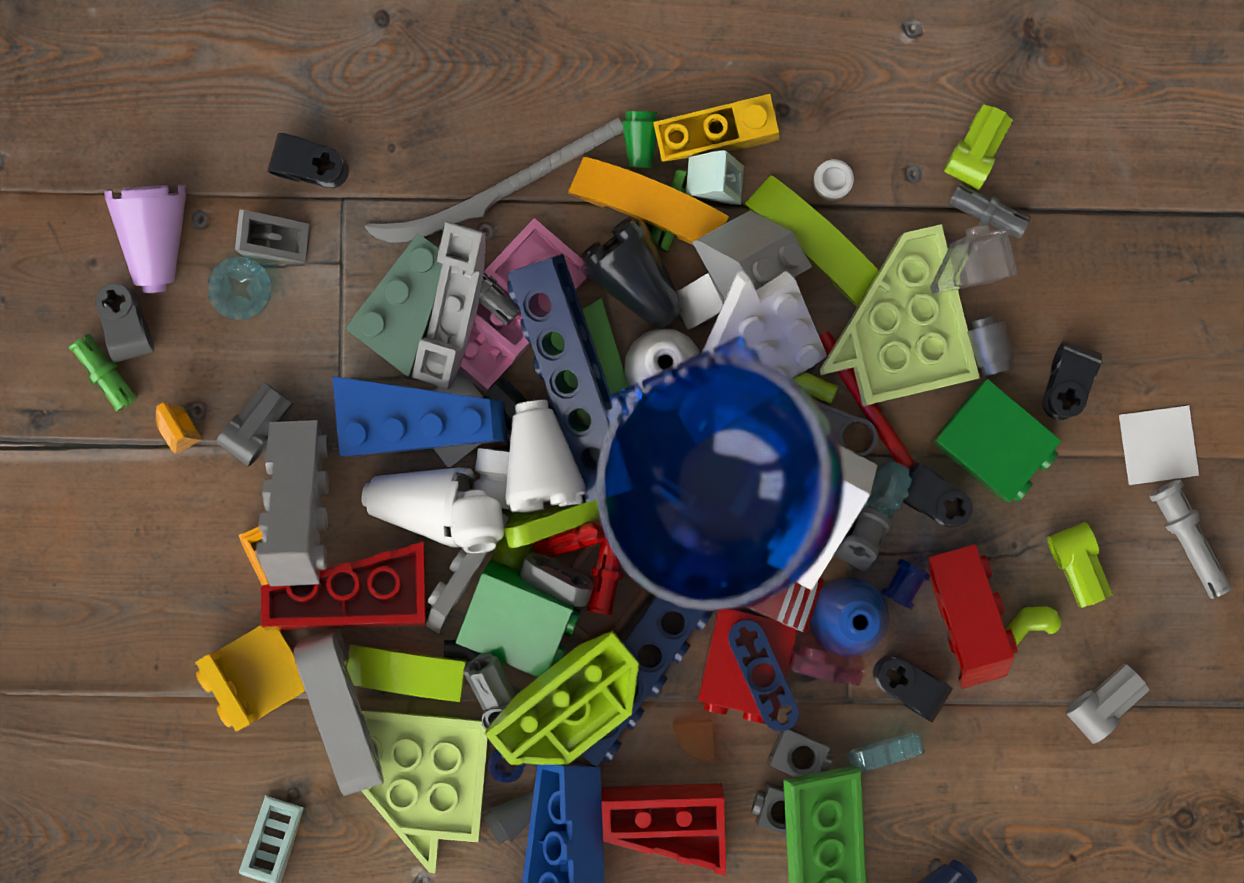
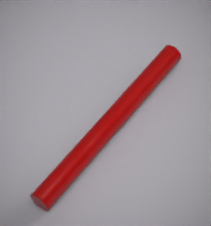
[819,330,914,471]

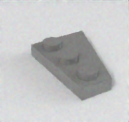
[426,513,509,634]

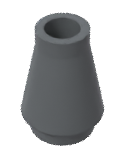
[483,790,534,844]

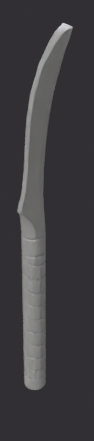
[365,118,623,243]

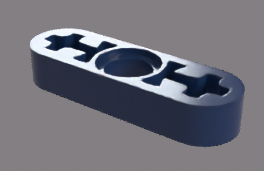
[728,619,799,731]

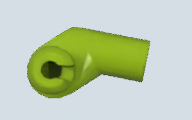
[779,373,839,406]
[1005,606,1062,645]

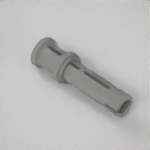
[1149,479,1233,599]

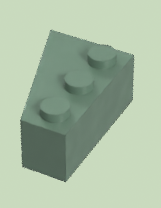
[345,233,442,380]

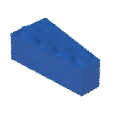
[332,376,507,457]
[522,760,605,883]

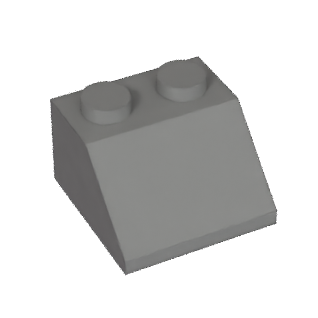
[692,210,812,300]

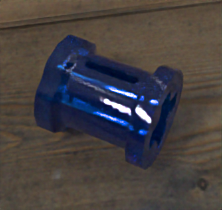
[881,558,931,610]
[488,750,526,783]

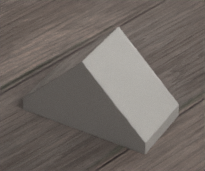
[235,210,309,263]

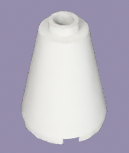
[362,467,476,548]

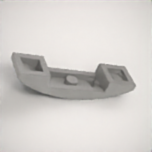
[411,222,486,389]

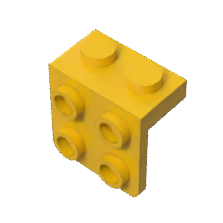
[195,625,305,732]

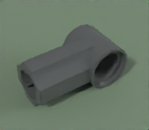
[216,383,294,467]
[463,652,521,730]

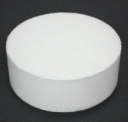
[813,159,854,201]

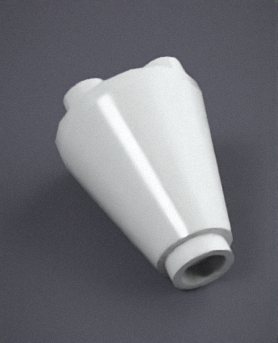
[624,328,701,407]
[505,400,586,513]

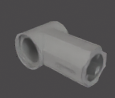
[1065,664,1150,744]

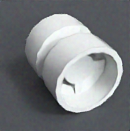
[472,448,511,509]

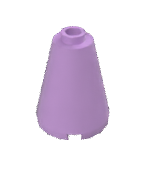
[104,185,187,293]

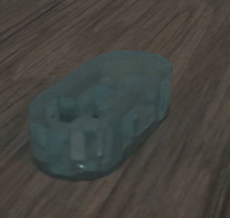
[847,732,925,772]

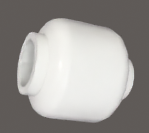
[450,490,504,553]

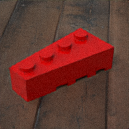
[261,541,426,630]

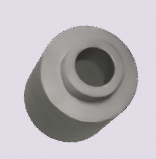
[967,315,1015,376]

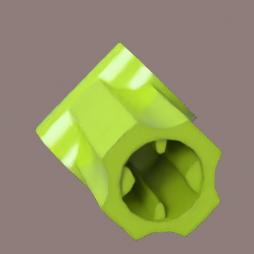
[943,104,1013,190]
[1047,522,1113,608]

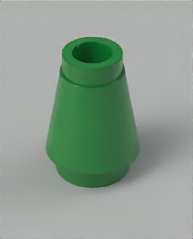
[622,111,657,168]

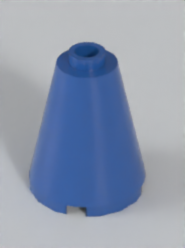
[810,578,889,657]

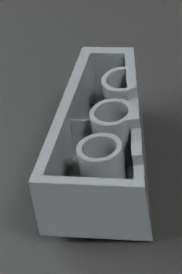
[256,420,330,586]

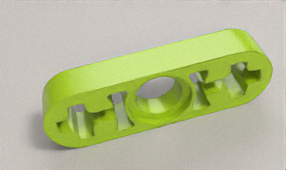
[504,496,614,547]

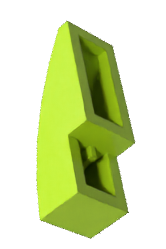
[347,644,467,702]

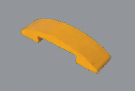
[568,157,729,246]

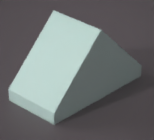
[686,151,744,205]

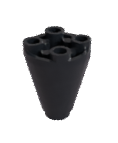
[580,217,683,329]

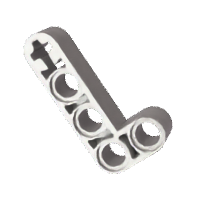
[294,628,384,796]

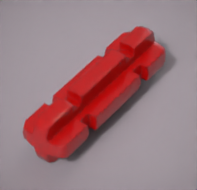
[533,521,606,557]

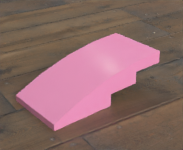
[459,218,587,393]

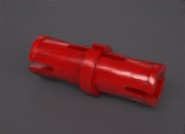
[587,532,627,615]

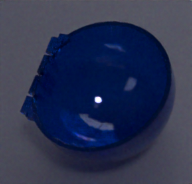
[597,336,844,610]

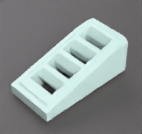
[238,795,304,883]

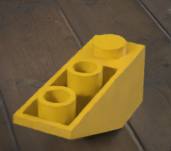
[653,94,780,162]

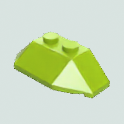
[484,631,639,765]

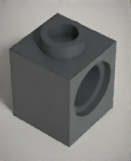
[767,728,833,777]
[751,782,786,835]

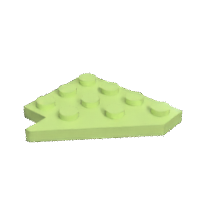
[820,224,980,406]
[361,709,488,873]

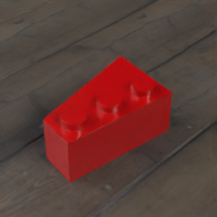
[927,544,1018,689]
[602,783,726,876]

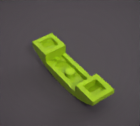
[744,175,879,307]

